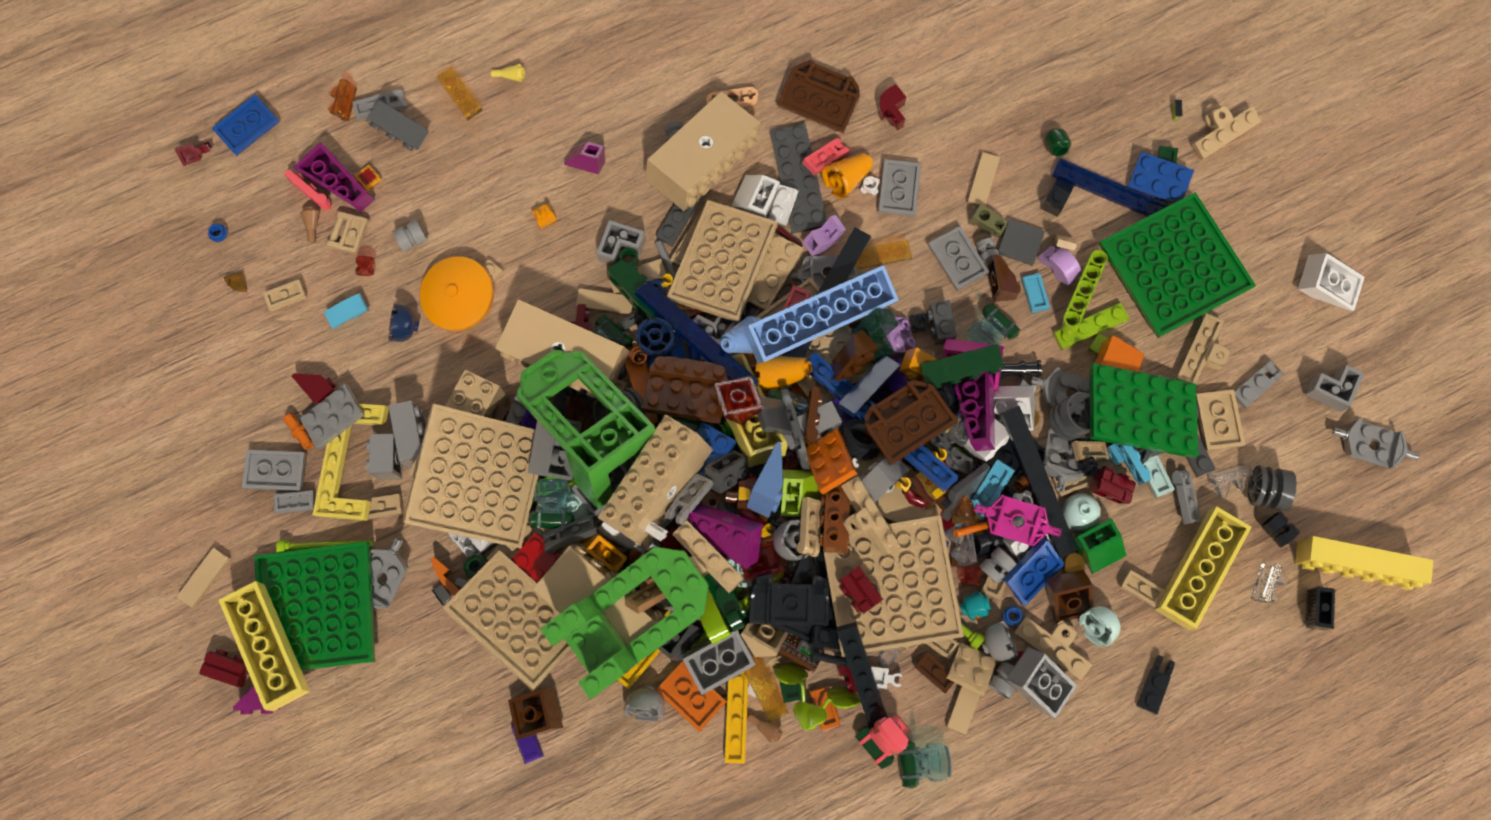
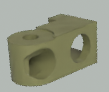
[968,204,1008,237]

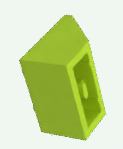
[779,470,820,516]

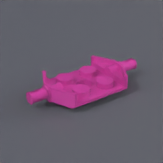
[974,494,1062,546]

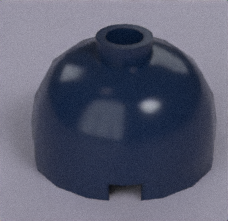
[388,304,419,342]
[636,317,674,357]

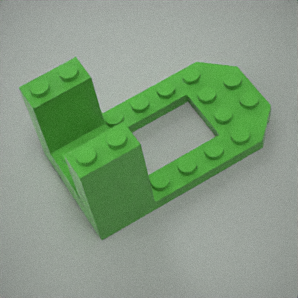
[517,350,655,510]
[540,546,709,700]

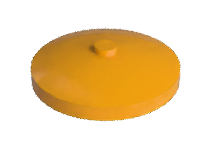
[420,256,494,332]

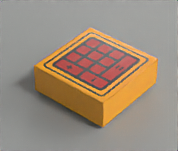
[355,165,382,191]

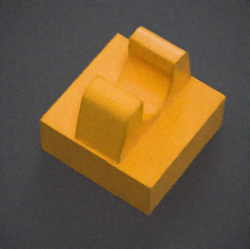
[531,203,557,229]

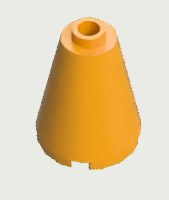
[822,153,873,199]
[756,356,812,393]

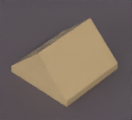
[741,623,789,657]

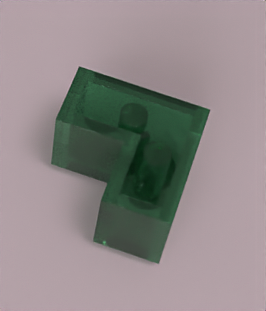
[851,308,899,363]

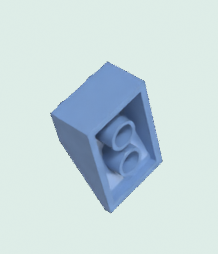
[747,442,784,518]

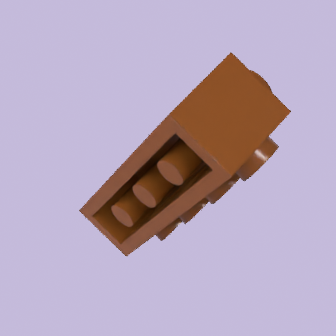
[820,477,852,553]

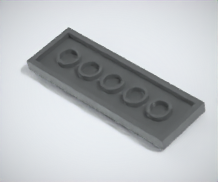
[770,124,827,234]

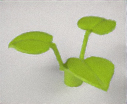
[773,663,861,731]

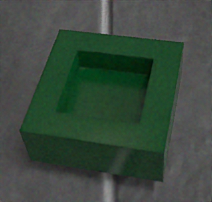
[1157,146,1178,164]
[780,683,802,703]

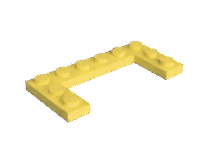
[312,404,389,521]

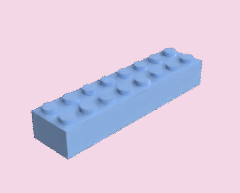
[742,265,899,363]

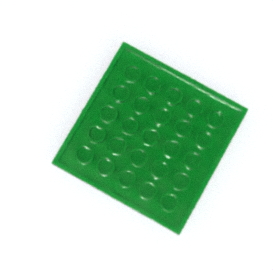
[1099,192,1256,338]
[254,541,375,671]

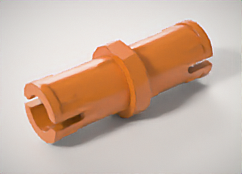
[283,413,314,450]

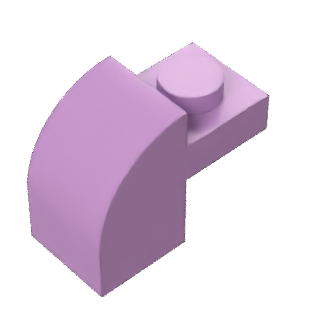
[802,215,846,256]
[1038,246,1082,286]

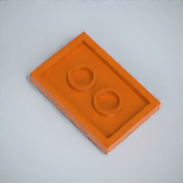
[805,428,857,494]
[655,661,727,732]

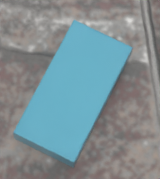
[1021,273,1050,314]

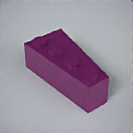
[294,142,375,212]
[954,371,995,451]
[679,503,763,569]

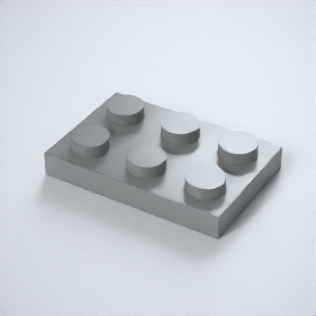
[878,159,921,217]
[928,226,990,292]
[300,384,365,449]
[242,450,307,491]

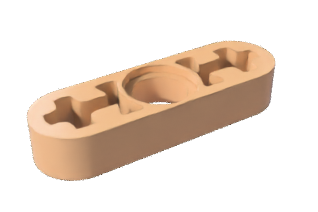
[706,87,758,107]

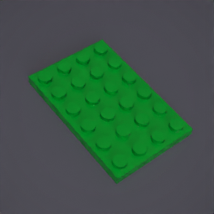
[1089,363,1199,458]

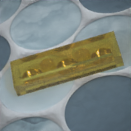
[437,67,483,121]
[856,240,912,270]
[744,658,788,722]

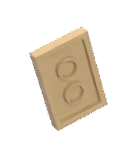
[1196,389,1245,451]

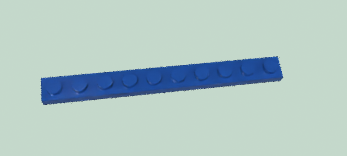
[807,352,958,492]

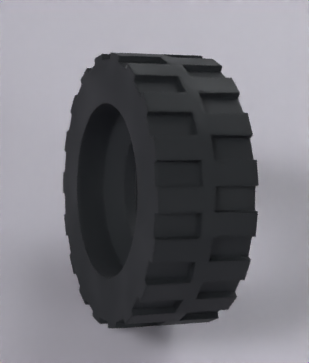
[841,418,880,461]

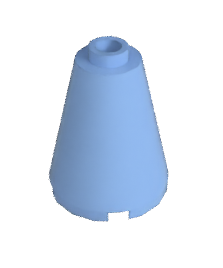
[720,316,762,354]

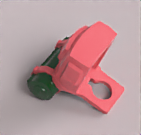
[855,715,909,769]

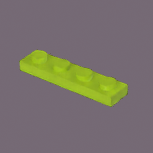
[1053,303,1130,351]

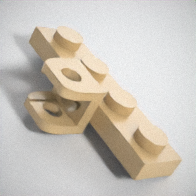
[1192,106,1262,160]
[1176,313,1230,384]
[841,476,900,556]
[672,520,744,593]
[1014,616,1093,680]

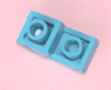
[324,294,369,329]

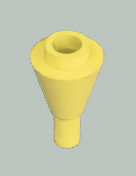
[491,64,525,82]

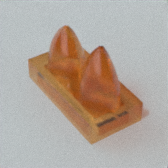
[328,79,357,121]
[952,495,981,524]

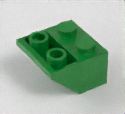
[1073,519,1126,574]

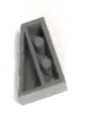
[365,100,429,151]

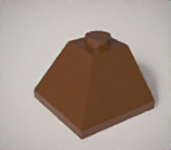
[987,254,1021,302]

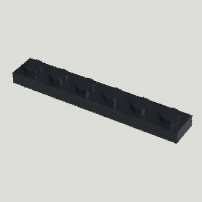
[836,622,888,728]

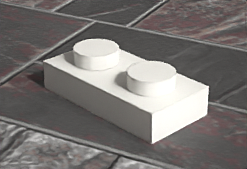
[768,185,799,226]

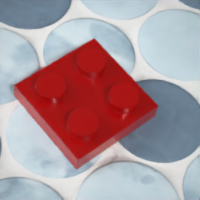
[511,532,562,583]

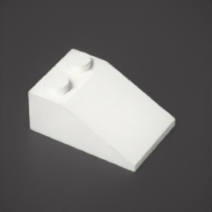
[1298,253,1365,311]

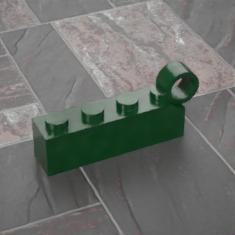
[607,248,673,322]
[920,344,1004,391]
[691,555,748,632]

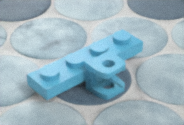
[1107,443,1151,486]
[956,460,1015,528]

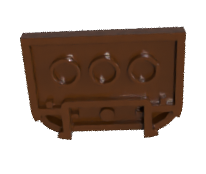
[777,60,860,134]
[642,356,727,424]
[864,380,958,466]

